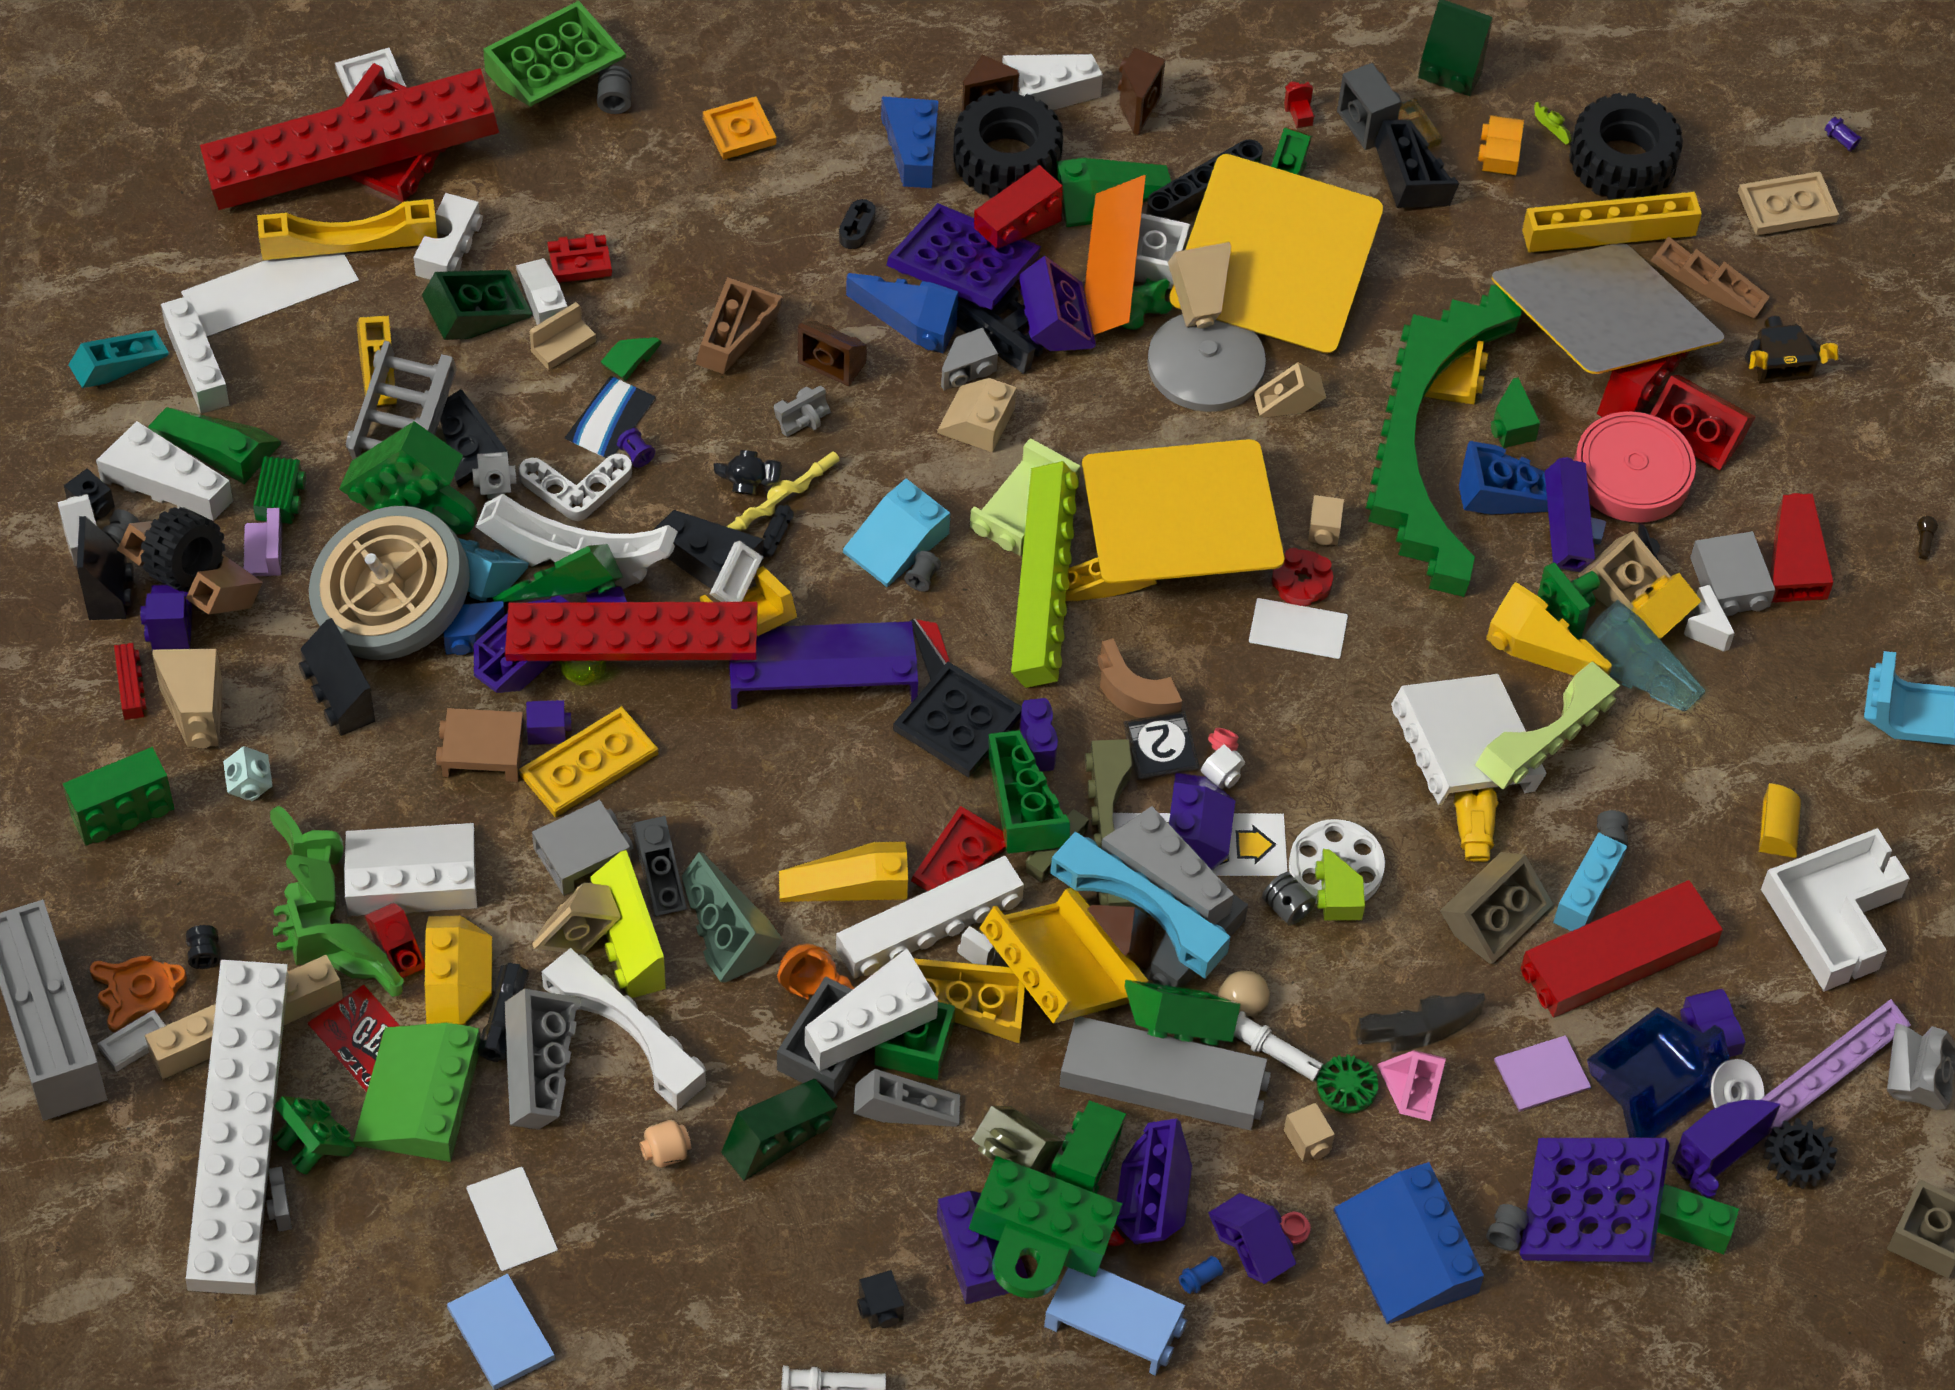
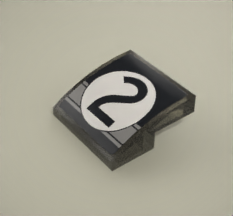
[1123,711,1200,780]

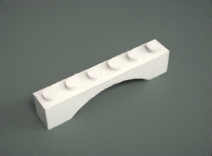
[542,948,706,1111]

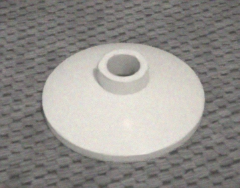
[1711,1059,1764,1108]

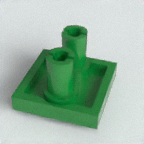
[1537,562,1600,639]
[272,1096,357,1174]

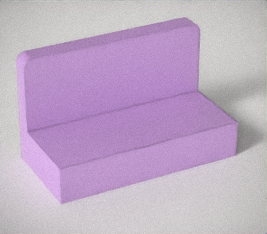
[244,508,282,576]

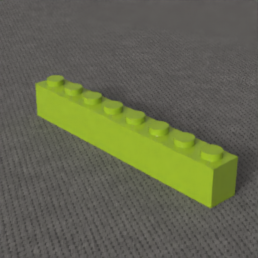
[1011,461,1079,688]

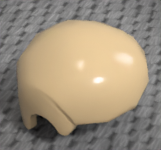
[1218,971,1270,1018]

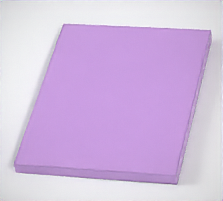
[1494,1035,1591,1112]

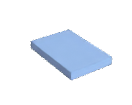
[447,1274,555,1390]

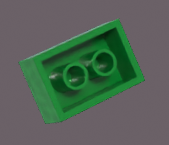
[62,747,175,846]

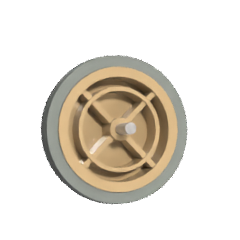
[309,506,470,660]

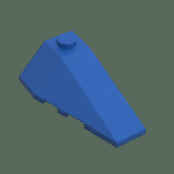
[846,273,958,353]
[1459,441,1548,514]

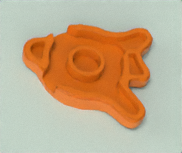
[90,956,187,1033]

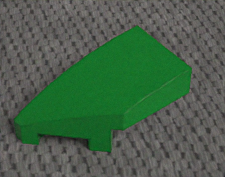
[601,337,662,382]

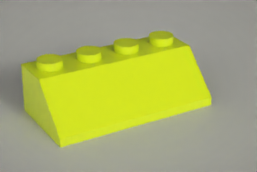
[590,850,666,998]

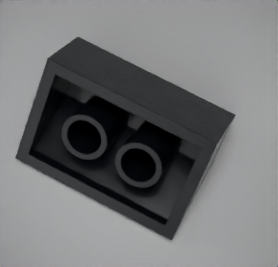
[298,618,375,736]

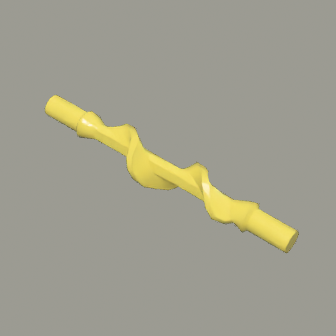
[726,452,840,531]

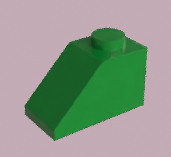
[1491,377,1540,448]

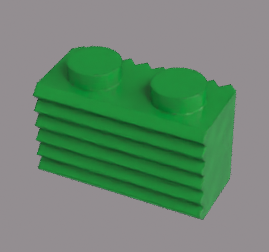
[253,456,306,524]

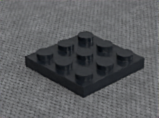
[893,661,1022,778]

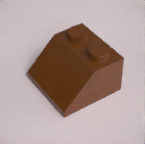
[1117,47,1166,135]
[798,321,867,387]

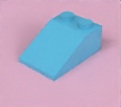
[843,479,950,587]

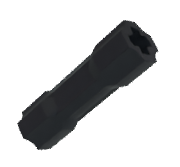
[477,963,529,1062]

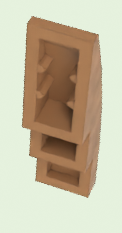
[1650,237,1770,318]

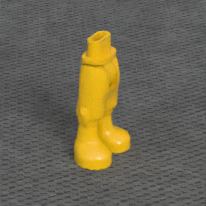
[1453,787,1499,862]

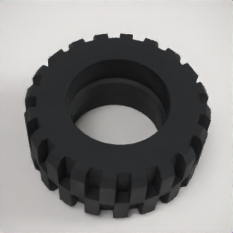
[953,91,1063,198]
[1569,93,1683,200]

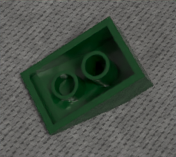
[1418,0,1493,96]
[422,270,532,340]

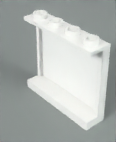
[1391,674,1547,805]

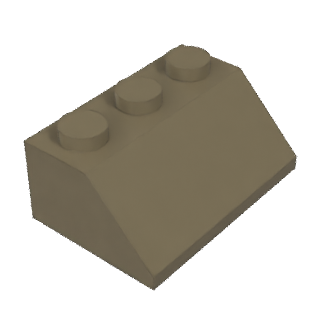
[1440,852,1554,964]

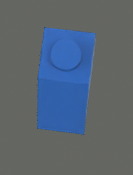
[443,601,504,655]

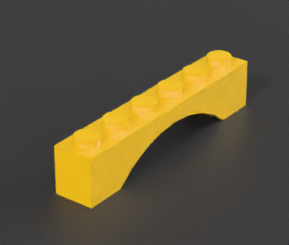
[257,199,438,260]

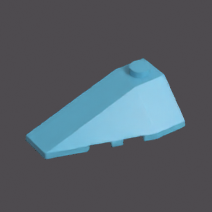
[458,538,529,601]

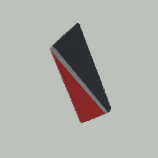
[911,619,950,680]

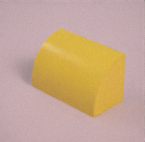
[1759,783,1801,858]

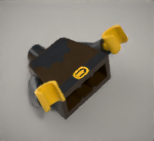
[1745,316,1839,384]

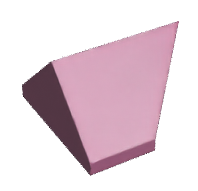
[1377,1050,1446,1121]

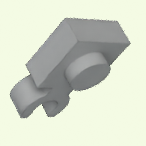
[266,1167,292,1232]

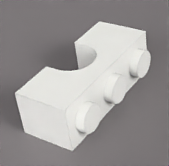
[414,193,483,280]

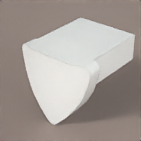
[957,926,996,966]

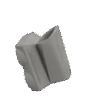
[1887,1023,1955,1110]

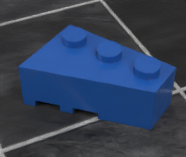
[881,96,938,188]

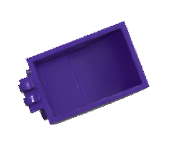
[1672,1100,1781,1199]

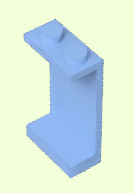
[1044,1268,1187,1375]

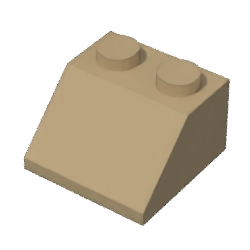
[937,378,1017,453]
[532,883,621,954]

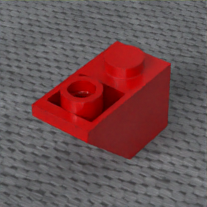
[365,903,425,978]

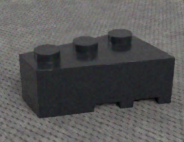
[1374,119,1460,208]

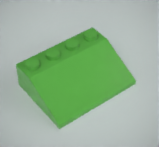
[483,1,626,107]
[353,1023,480,1162]

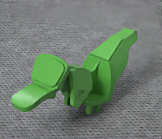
[270,806,403,997]

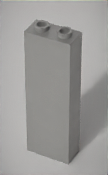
[1059,1016,1271,1130]

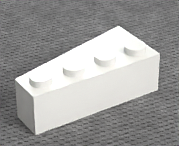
[96,421,233,521]
[805,948,938,1071]

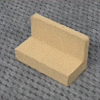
[529,302,596,370]

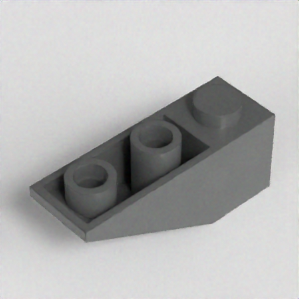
[631,816,687,916]

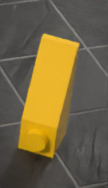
[357,316,397,406]

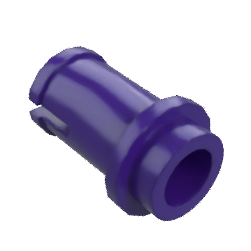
[1824,117,1862,152]

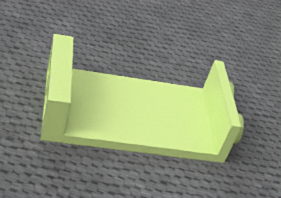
[970,438,1081,556]

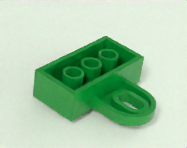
[339,421,478,534]
[969,1156,1122,1298]

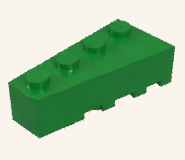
[988,730,1070,854]

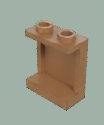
[436,708,524,782]

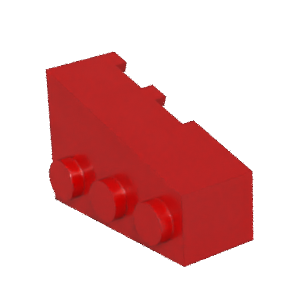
[974,165,1063,249]

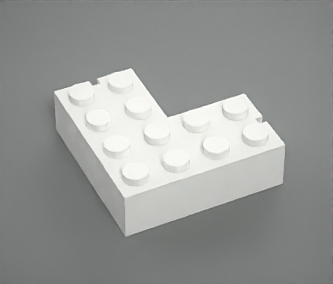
[1761,828,1910,991]

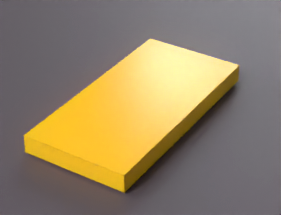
[519,706,659,818]

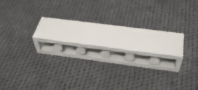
[836,856,1024,979]

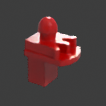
[1284,81,1314,128]

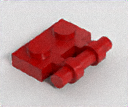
[547,233,612,283]

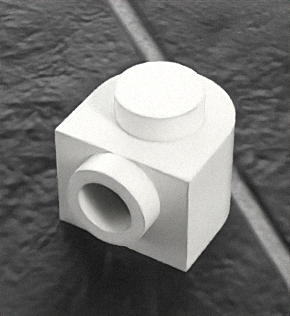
[1201,744,1245,789]

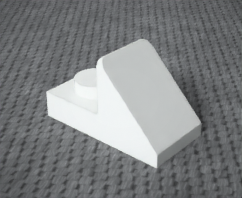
[1684,585,1734,651]

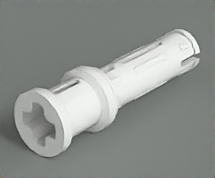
[1234,1011,1324,1082]
[782,1366,886,1390]

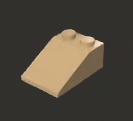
[1578,531,1670,628]

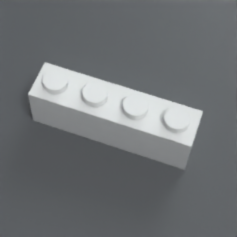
[161,296,229,414]

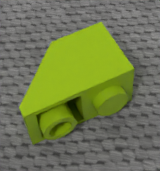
[1315,849,1365,921]

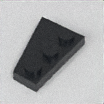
[440,389,509,487]

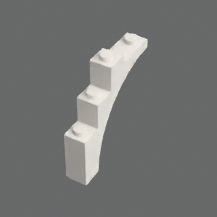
[476,494,678,589]

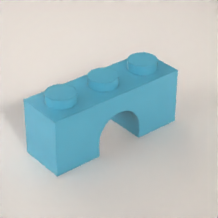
[1553,832,1627,931]

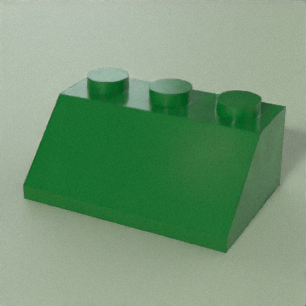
[1124,979,1241,1045]

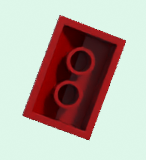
[1650,375,1756,470]

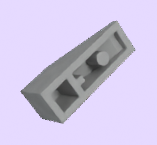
[854,1069,960,1127]

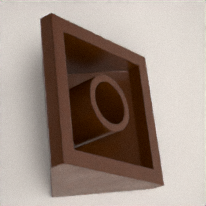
[962,55,1019,111]
[1087,905,1155,970]

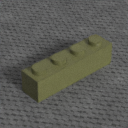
[1025,809,1089,883]

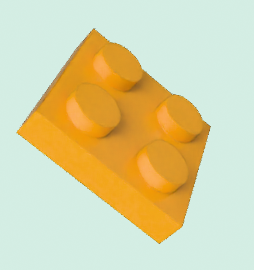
[703,96,777,160]

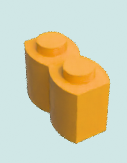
[1478,115,1524,175]

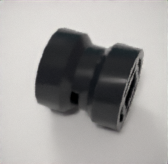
[186,925,221,969]

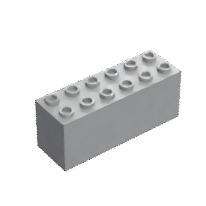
[0,900,108,1121]

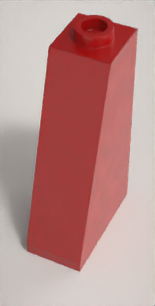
[1770,493,1834,603]

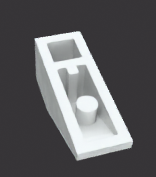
[516,258,567,325]

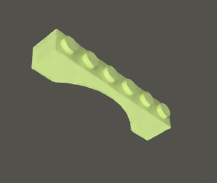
[1475,661,1620,790]

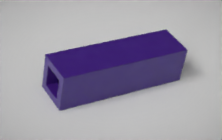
[1544,457,1595,572]

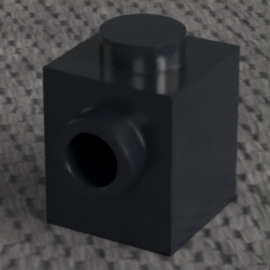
[64,468,115,521]
[857,1270,904,1329]

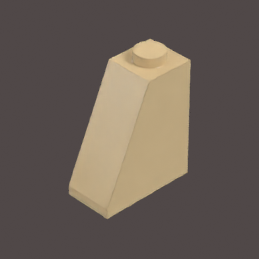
[1168,242,1231,329]

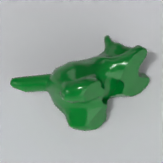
[1121,278,1173,330]

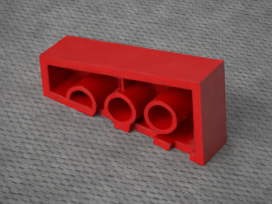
[1597,351,1690,417]

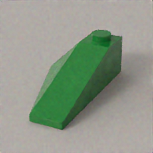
[1055,158,1171,227]
[148,407,281,485]
[493,544,623,602]

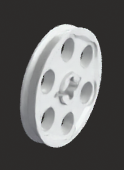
[1289,819,1385,904]

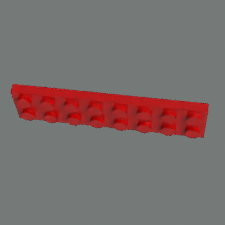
[505,602,758,661]

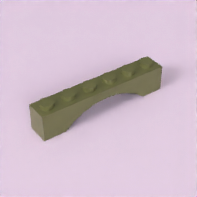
[1085,739,1146,914]

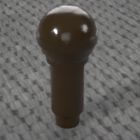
[1917,515,1938,559]

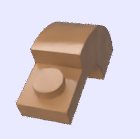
[1097,638,1182,720]

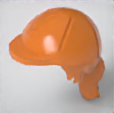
[777,943,855,1000]

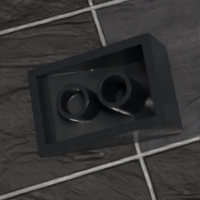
[77,516,134,620]

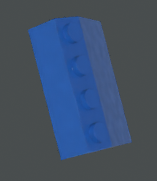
[1334,1162,1484,1324]

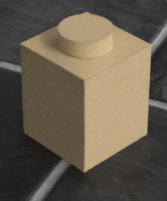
[1308,495,1344,546]
[1284,1103,1335,1162]

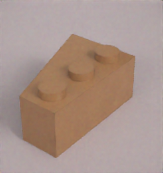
[696,277,783,374]

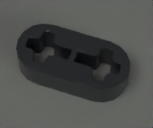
[839,199,875,249]

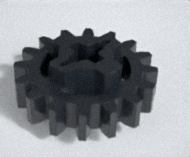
[1763,1118,1837,1189]

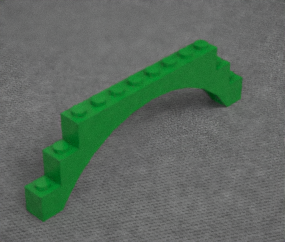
[1365,284,1522,597]

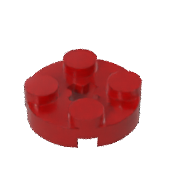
[1272,548,1333,606]

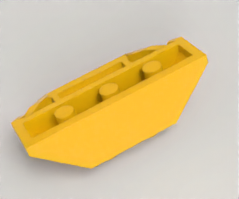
[425,915,492,1026]

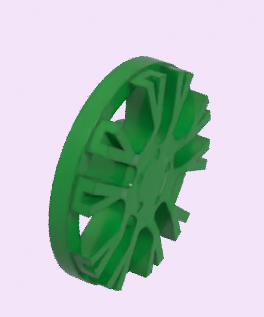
[1317,1054,1378,1113]

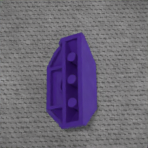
[474,595,568,693]
[1169,773,1235,870]
[1115,1118,1192,1244]

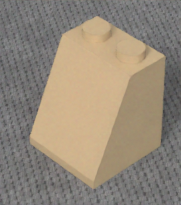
[152,649,223,748]

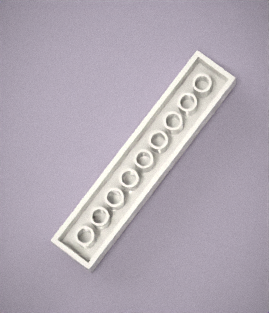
[186,960,288,1295]

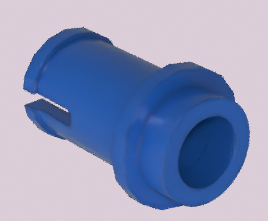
[1179,1256,1223,1293]

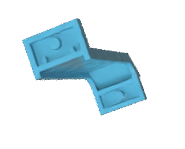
[1864,651,1955,745]

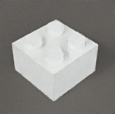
[1134,213,1190,289]

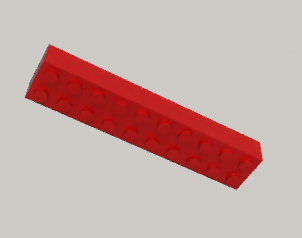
[200,68,499,210]

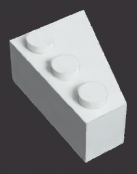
[1003,54,1103,110]

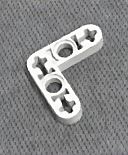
[519,453,632,521]

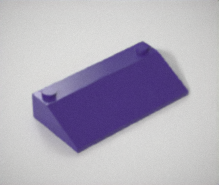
[729,621,918,709]

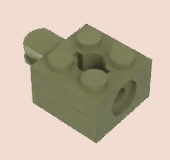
[971,1106,1064,1174]

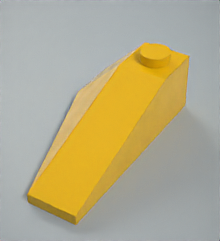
[779,842,908,902]

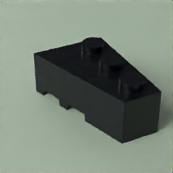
[654,510,764,589]

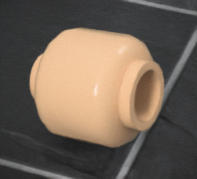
[640,1120,691,1168]

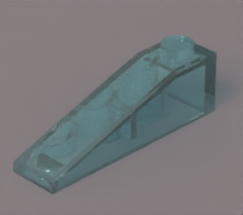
[1582,600,1705,712]

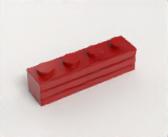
[114,643,147,720]

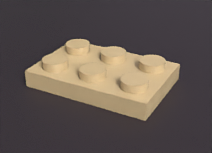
[1738,171,1839,235]

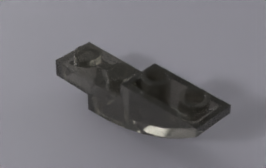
[1356,992,1485,1053]

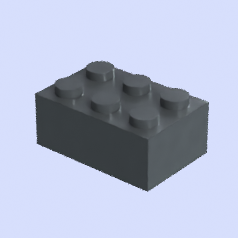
[777,976,864,1099]

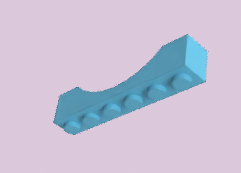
[1051,831,1230,978]

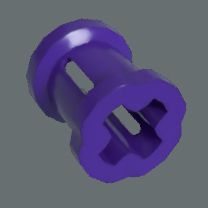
[617,428,655,468]

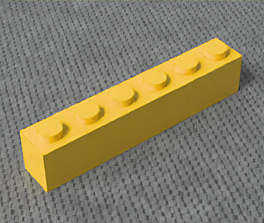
[1522,192,1702,253]

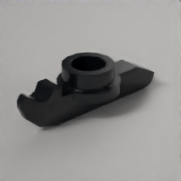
[1638,523,1660,563]

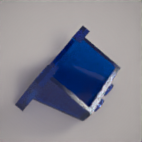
[1587,1007,1730,1138]

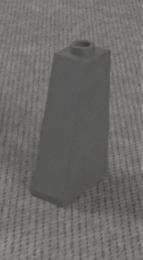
[1150,895,1248,988]

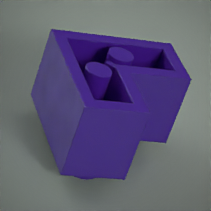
[140,585,193,652]
[1208,1193,1296,1284]

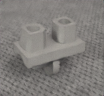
[773,385,831,437]

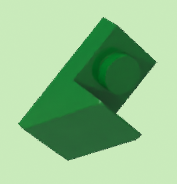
[1271,127,1313,176]

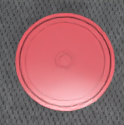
[1574,412,1696,523]

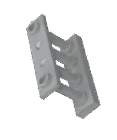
[346,341,457,460]

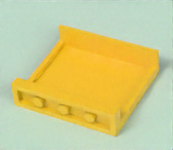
[980,888,1148,1024]

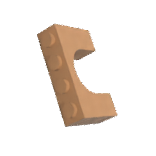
[117,521,263,615]

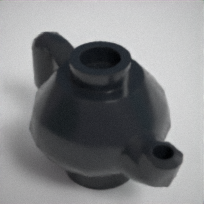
[713,450,782,495]

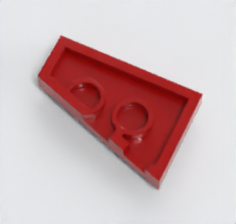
[911,806,1006,891]

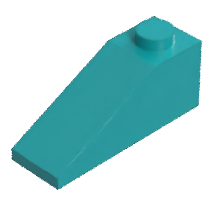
[69,330,169,388]

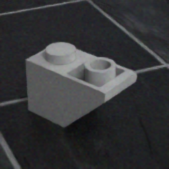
[941,328,998,390]

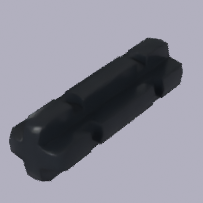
[763,505,794,557]

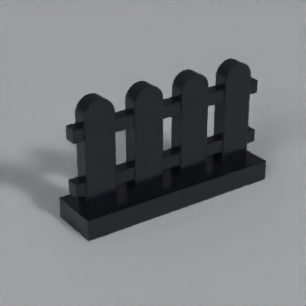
[957,280,1044,374]

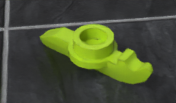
[1534,102,1572,145]

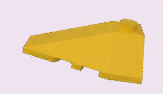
[1486,582,1612,676]

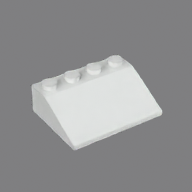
[344,823,477,917]

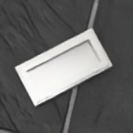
[710,541,763,602]
[97,1010,166,1072]

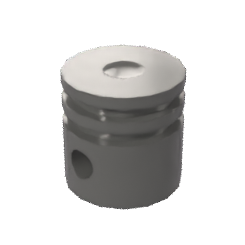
[597,66,632,114]
[1262,872,1316,926]

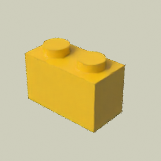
[1625,573,1701,643]

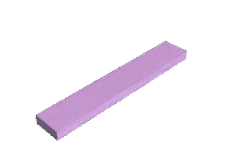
[1760,999,1911,1134]

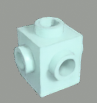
[223,746,272,801]

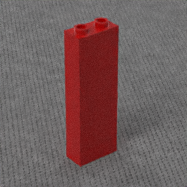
[1521,880,1723,1018]

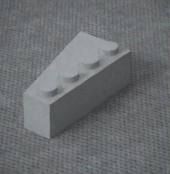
[1101,806,1234,924]
[505,988,581,1130]

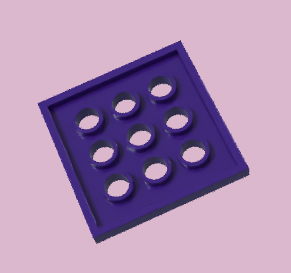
[886,203,1041,310]
[1520,1138,1670,1262]

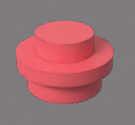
[1208,728,1239,751]
[1280,1212,1311,1245]

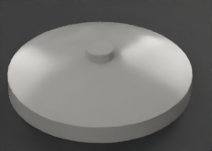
[1147,314,1266,412]

